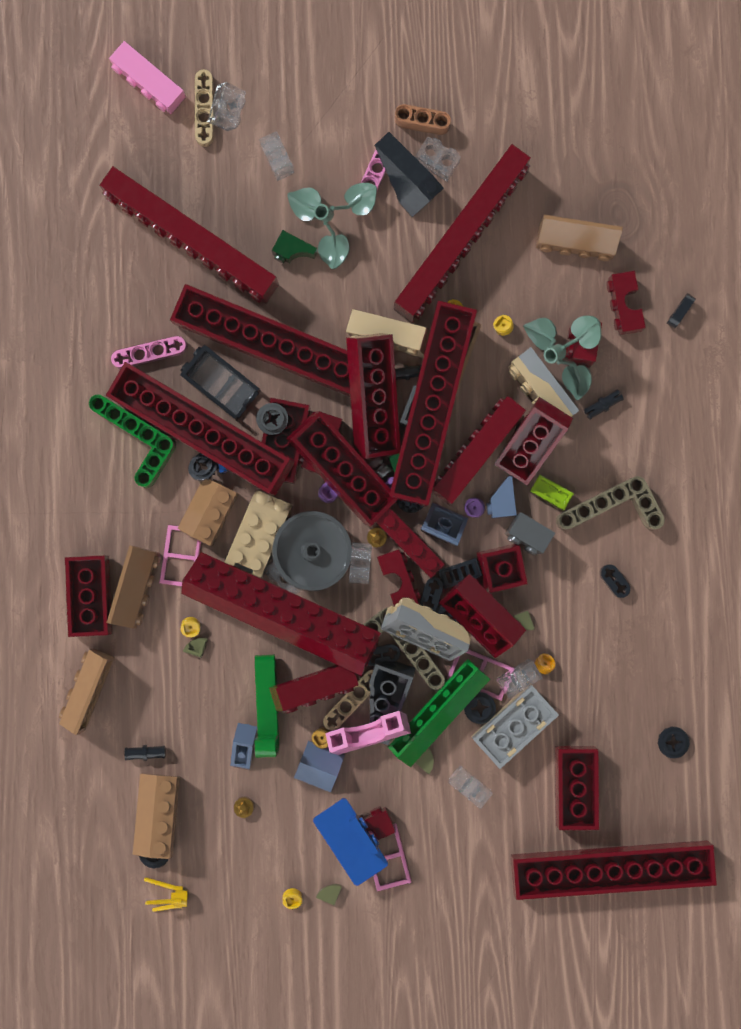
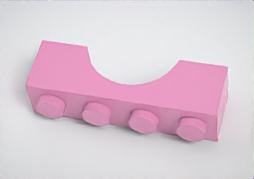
[325,711,411,755]

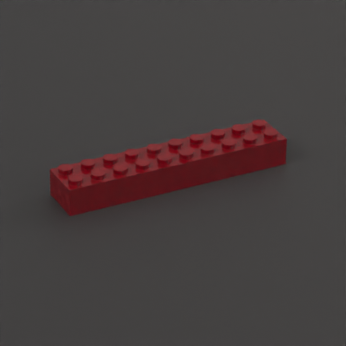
[394,144,531,323]
[99,166,279,304]
[170,284,350,397]
[389,300,477,507]
[105,362,295,496]
[181,552,381,676]
[511,840,717,900]

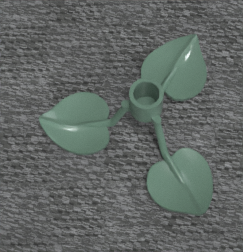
[287,183,377,269]
[523,315,602,400]

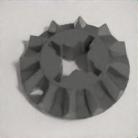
[256,403,288,435]

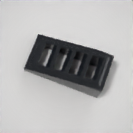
[438,558,482,589]

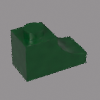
[272,230,318,264]

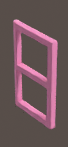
[159,525,201,586]
[447,649,515,701]
[368,823,411,891]

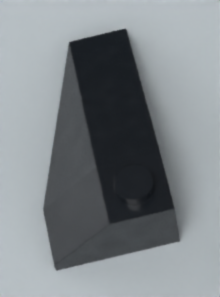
[374,132,444,217]
[370,662,416,745]

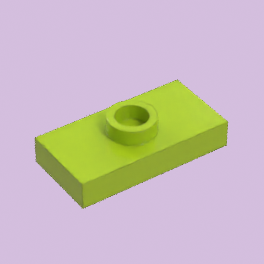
[529,474,574,511]

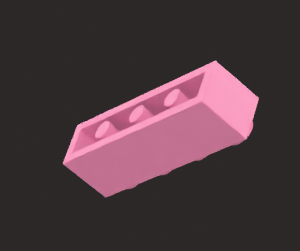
[109,41,186,114]

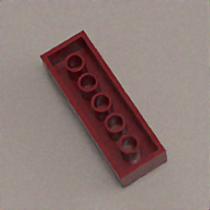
[346,333,401,459]
[432,396,526,506]
[286,411,398,526]

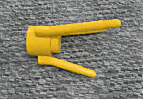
[144,878,188,912]

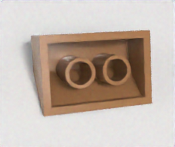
[178,479,239,546]

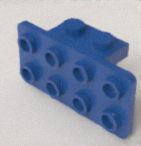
[313,798,388,886]

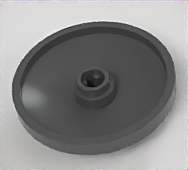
[272,511,352,591]

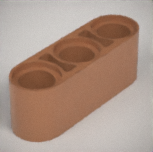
[395,104,451,135]

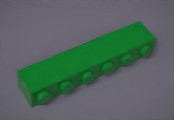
[388,659,491,768]

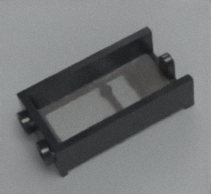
[180,344,261,421]

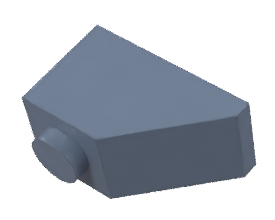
[486,476,516,519]
[230,723,257,769]

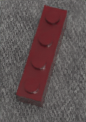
[375,508,445,578]

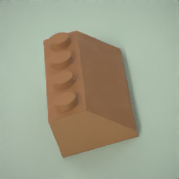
[536,215,623,261]
[107,545,160,629]
[59,649,115,735]
[133,774,180,859]

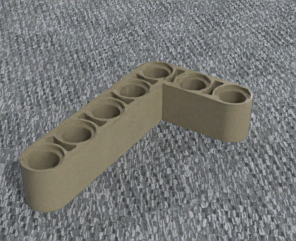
[556,476,665,530]
[363,607,445,689]

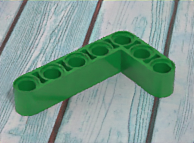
[89,394,176,488]
[255,654,279,758]

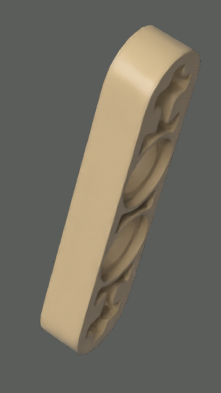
[195,69,214,147]
[323,669,374,731]

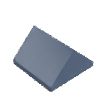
[420,503,468,546]
[294,740,345,792]

